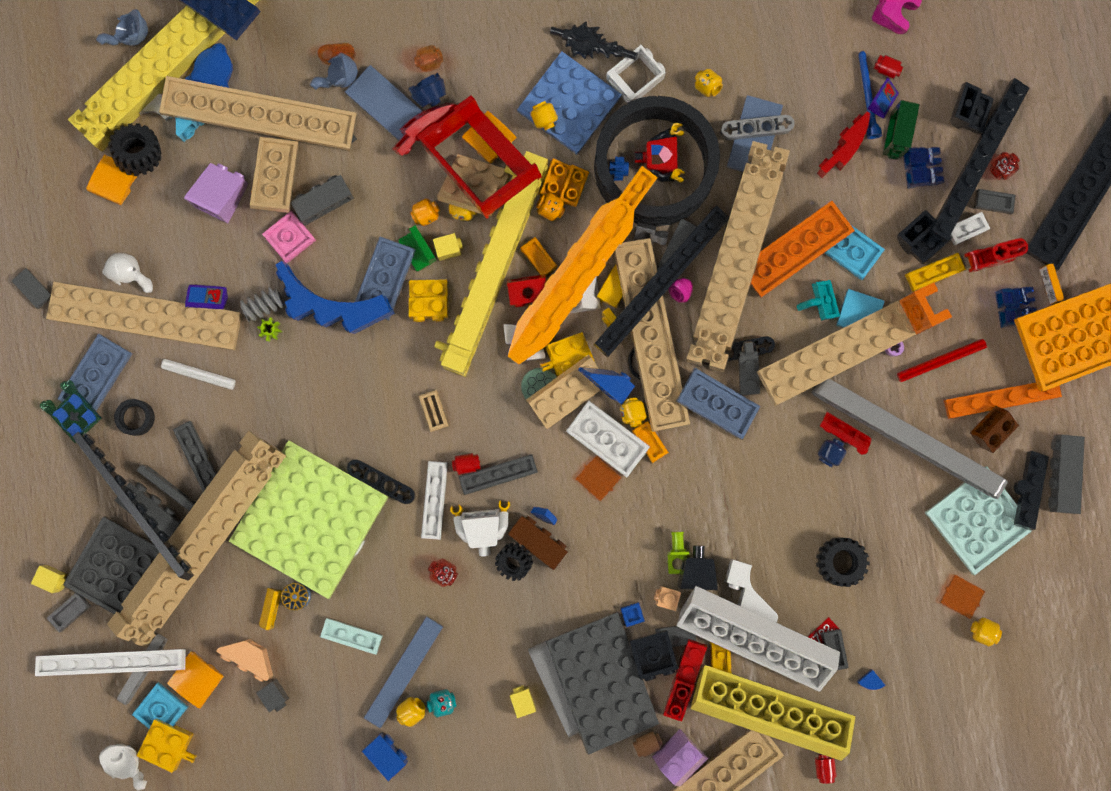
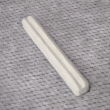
[161,359,236,390]

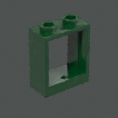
[882,100,920,160]

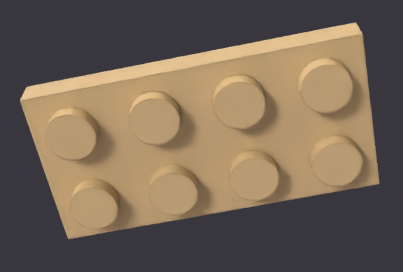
[250,137,298,213]
[526,354,600,429]

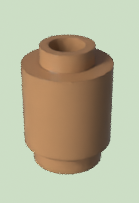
[633,731,663,757]

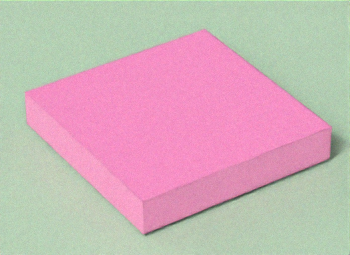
[262,210,316,263]

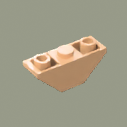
[216,639,273,682]

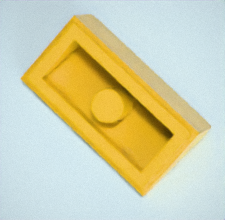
[597,264,623,308]
[259,588,282,630]

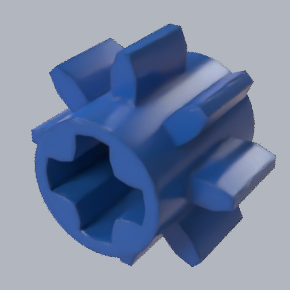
[609,157,629,181]

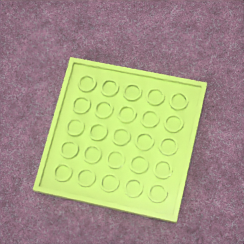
[229,440,388,599]

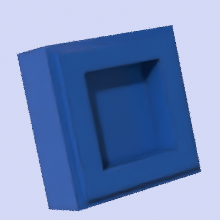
[620,602,645,627]

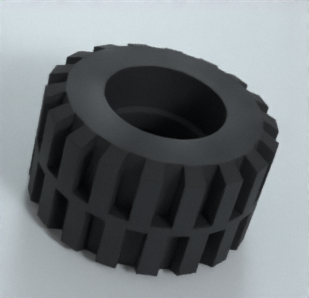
[108,123,162,176]
[816,537,870,587]

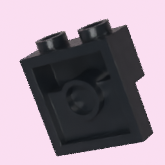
[629,630,678,681]

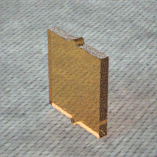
[576,455,621,501]
[940,574,985,619]

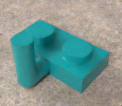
[796,280,840,321]

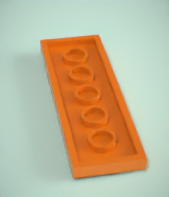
[751,201,855,298]

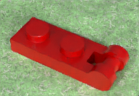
[819,412,872,455]

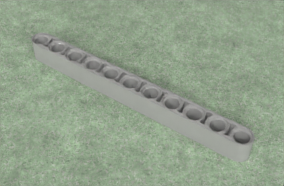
[811,379,1008,499]

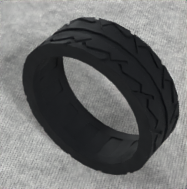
[594,96,720,227]

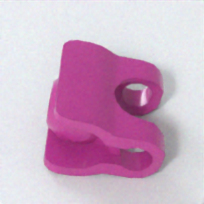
[872,0,922,34]

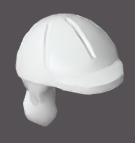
[102,253,153,293]
[99,744,147,791]

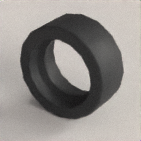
[114,399,155,436]

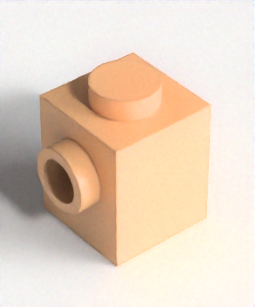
[653,585,681,611]

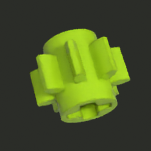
[257,317,282,342]

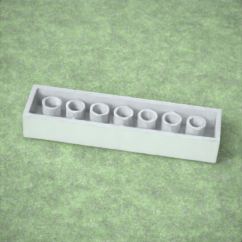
[676,586,840,692]

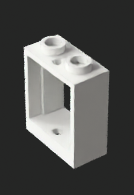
[606,45,666,103]

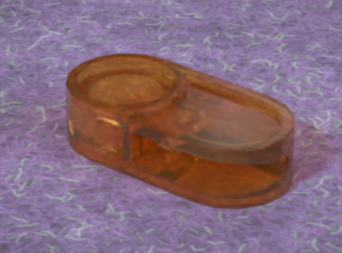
[317,43,356,65]

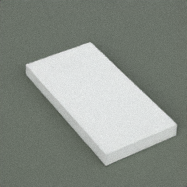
[566,401,650,477]

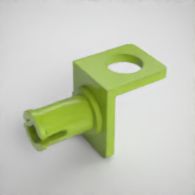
[667,532,689,574]

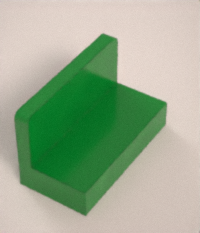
[398,225,436,272]

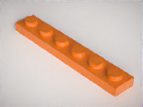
[944,383,1062,419]

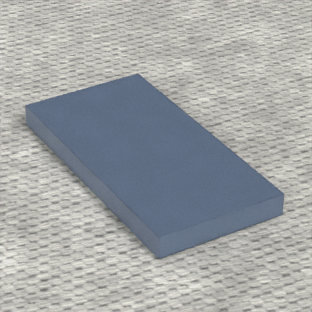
[345,65,423,141]
[727,95,783,172]
[355,237,416,320]
[57,334,133,414]
[676,368,760,440]

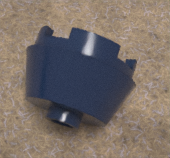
[409,73,446,108]

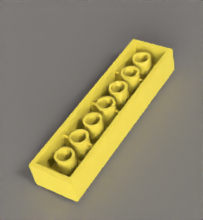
[691,665,855,761]

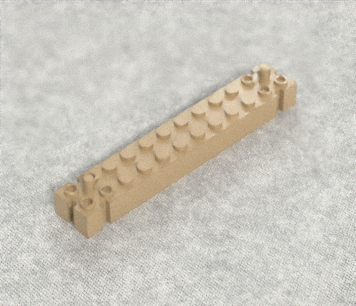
[687,141,790,373]
[107,430,286,648]

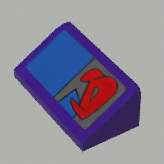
[867,78,899,119]
[185,285,228,310]

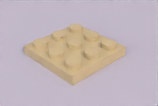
[437,154,511,217]

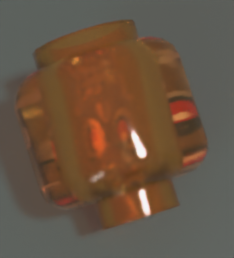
[414,45,443,72]

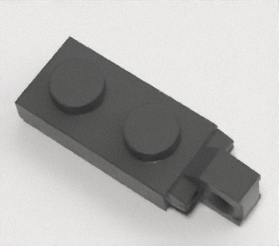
[738,341,760,395]

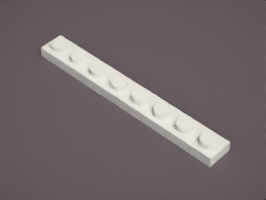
[35,649,186,676]

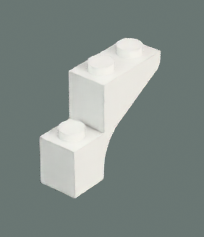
[724,559,778,622]

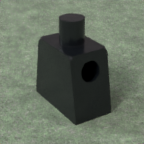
[677,545,718,590]

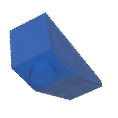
[578,367,635,405]

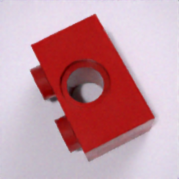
[507,274,546,307]

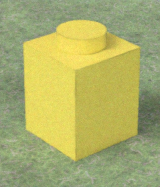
[433,233,463,261]
[31,565,68,593]
[510,685,536,718]

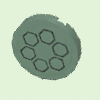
[521,368,557,399]

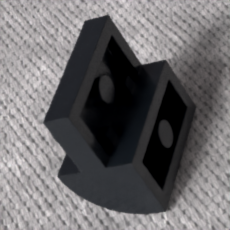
[950,82,994,134]
[897,210,952,265]

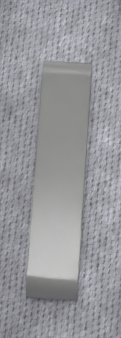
[528,641,579,737]

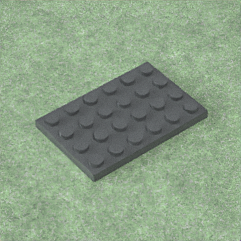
[545,612,659,755]

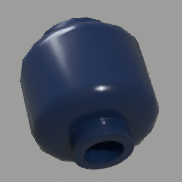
[817,438,847,468]

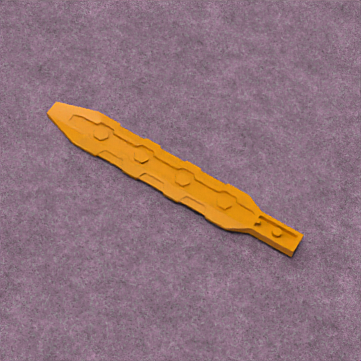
[508,166,658,364]

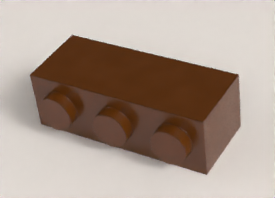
[508,515,568,570]

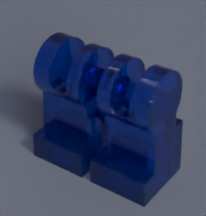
[903,147,945,189]
[995,287,1037,328]

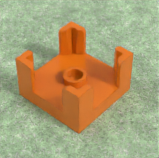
[899,282,952,335]

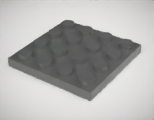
[63,517,159,614]

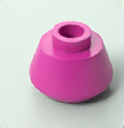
[668,278,693,303]

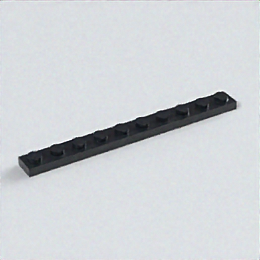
[929,78,1030,242]
[593,205,729,357]
[72,432,194,581]

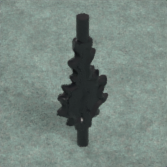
[550,21,638,60]

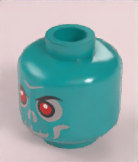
[426,689,456,718]

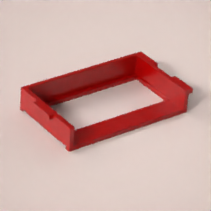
[417,95,542,219]

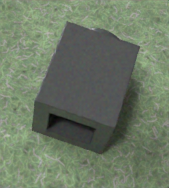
[256,679,290,713]

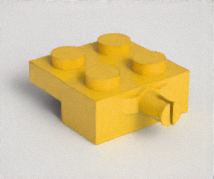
[540,332,596,377]
[137,718,197,773]

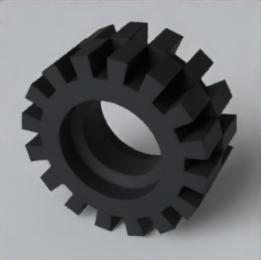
[495,543,533,581]

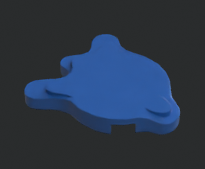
[185,43,233,88]

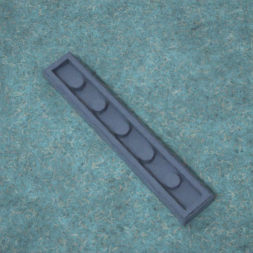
[364,616,443,728]

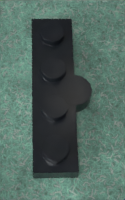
[1014,451,1049,531]

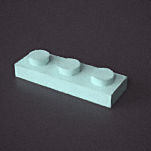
[320,618,383,655]

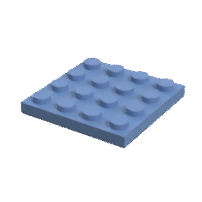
[517,51,622,155]

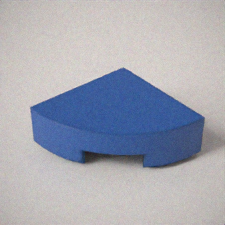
[531,507,558,525]
[857,669,885,690]

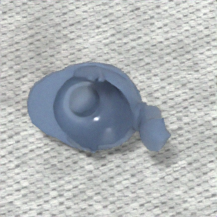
[96,9,148,46]
[310,53,358,90]

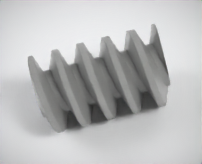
[240,287,284,322]

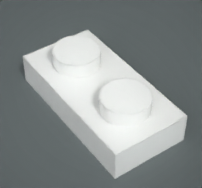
[950,212,990,246]

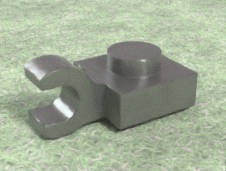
[633,222,668,245]

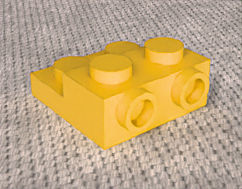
[409,279,448,322]

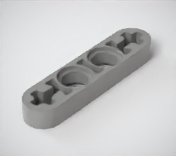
[720,115,794,140]
[117,634,167,705]

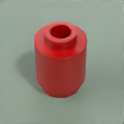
[873,55,903,79]
[452,453,481,475]
[815,753,837,784]

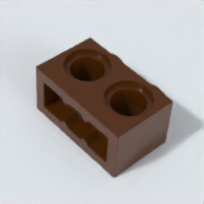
[970,406,1019,453]

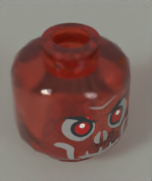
[990,152,1020,180]
[428,558,458,587]

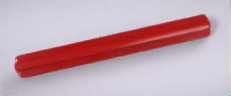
[897,339,987,382]

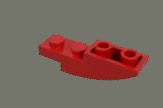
[392,103,457,156]
[817,111,870,178]
[663,639,707,722]

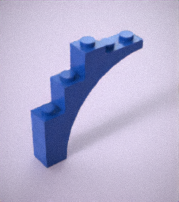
[275,261,395,334]

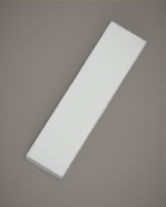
[421,461,448,540]

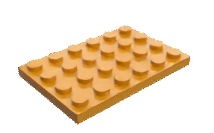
[1014,283,1111,392]

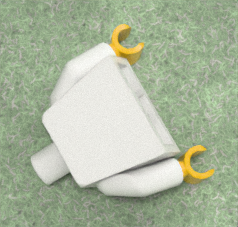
[450,500,510,556]

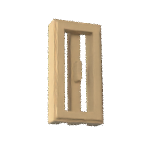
[419,390,449,432]

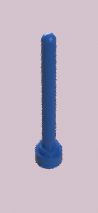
[858,51,882,139]

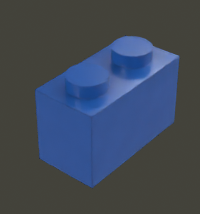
[362,732,408,781]

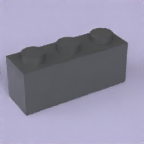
[291,174,354,226]

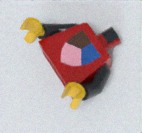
[635,123,685,183]

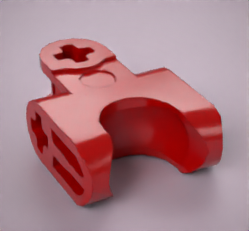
[964,238,1028,273]

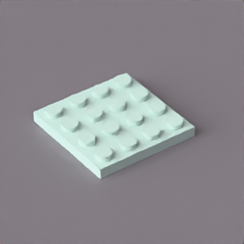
[925,466,1033,575]

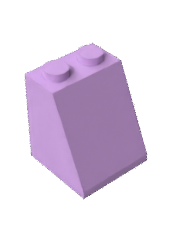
[184,163,248,223]
[652,729,708,787]

